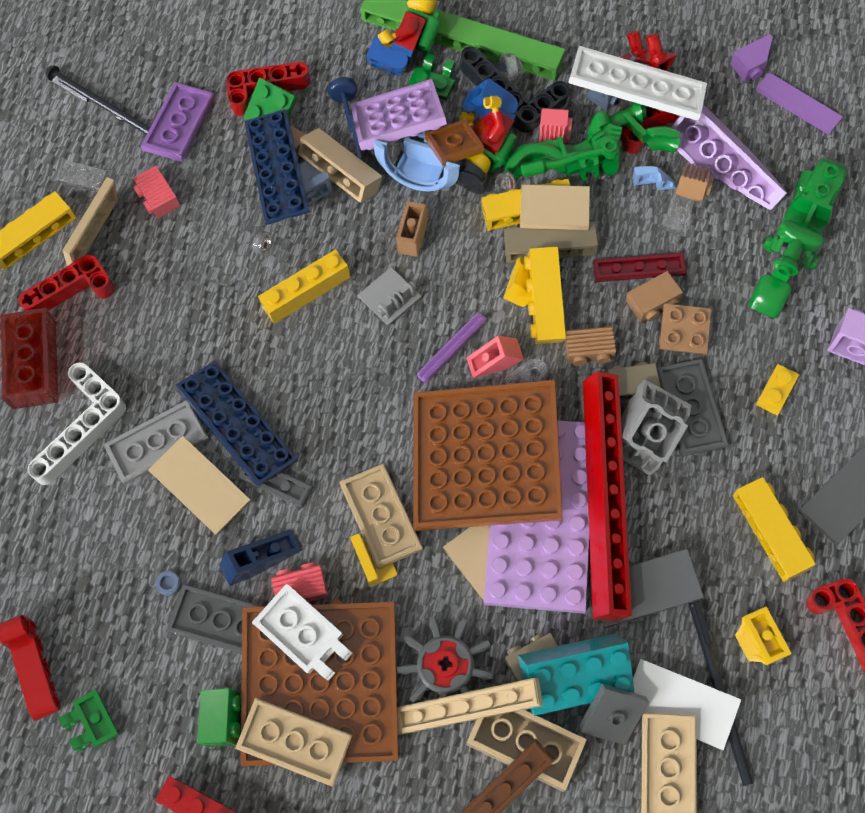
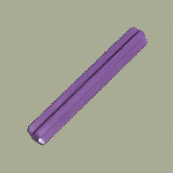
[417,313,486,383]

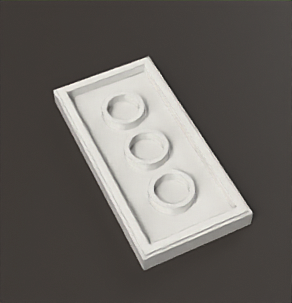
[633,659,741,750]

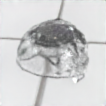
[497,53,524,85]

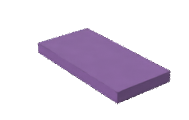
[141,82,215,162]

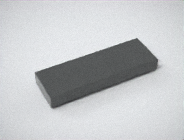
[238,469,313,509]

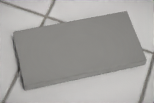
[103,401,209,485]

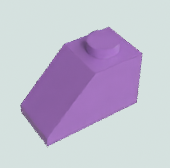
[730,34,773,82]

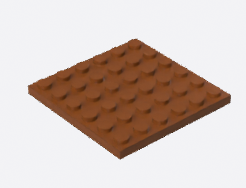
[413,380,563,531]
[241,602,399,766]

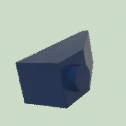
[219,529,302,586]

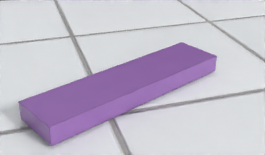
[756,72,843,135]

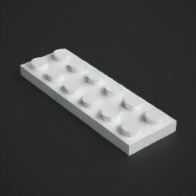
[569,46,707,121]

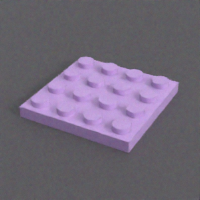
[351,79,447,150]

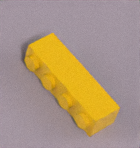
[481,179,570,231]
[0,191,76,270]
[524,247,566,344]
[258,249,350,324]
[733,477,816,582]

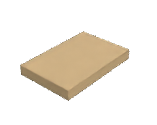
[520,185,590,230]
[443,526,490,607]

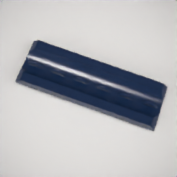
[244,109,310,225]
[176,361,298,487]

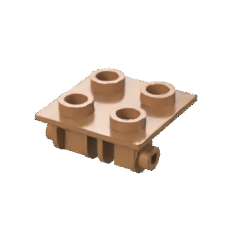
[658,304,711,355]

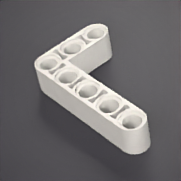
[28,362,126,485]

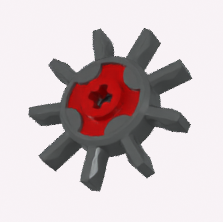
[396,616,494,704]

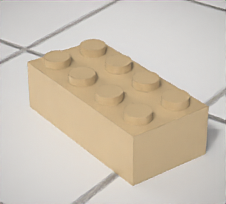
[467,710,587,792]

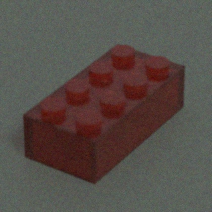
[1,308,59,409]

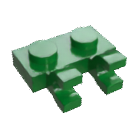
[408,53,455,101]
[58,689,120,752]

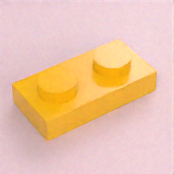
[756,364,799,416]

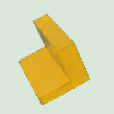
[350,533,397,587]

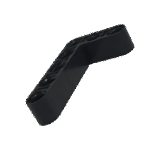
[460,46,570,133]

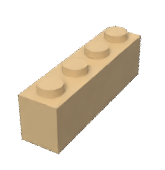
[298,128,382,203]

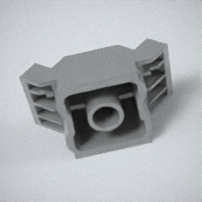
[621,379,691,476]

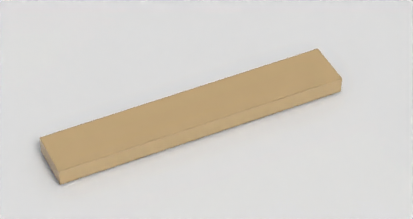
[397,678,543,735]

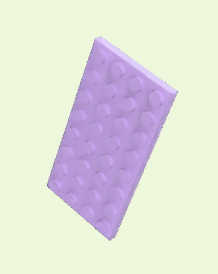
[484,421,589,614]

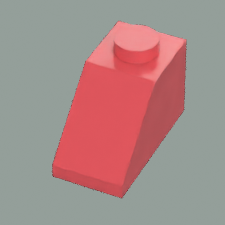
[467,336,524,378]

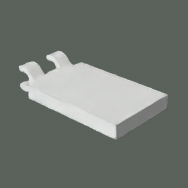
[252,584,353,681]

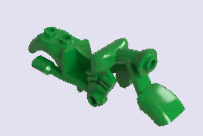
[505,102,683,181]
[748,157,848,318]

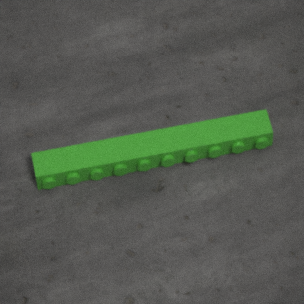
[360,0,565,81]

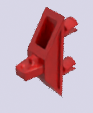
[621,31,678,72]

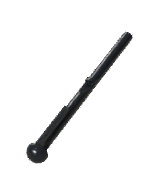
[45,65,150,135]
[688,600,754,786]

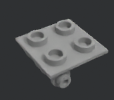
[357,267,421,325]

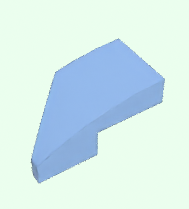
[632,166,676,190]

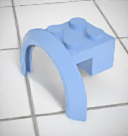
[374,130,460,191]

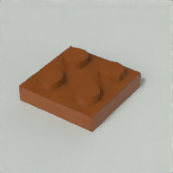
[425,119,484,166]

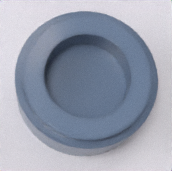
[155,571,181,596]

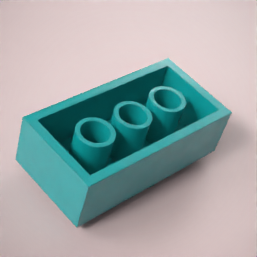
[518,633,635,716]

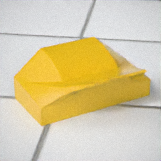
[503,256,531,307]
[735,606,792,665]

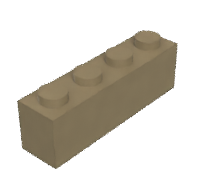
[504,221,598,263]

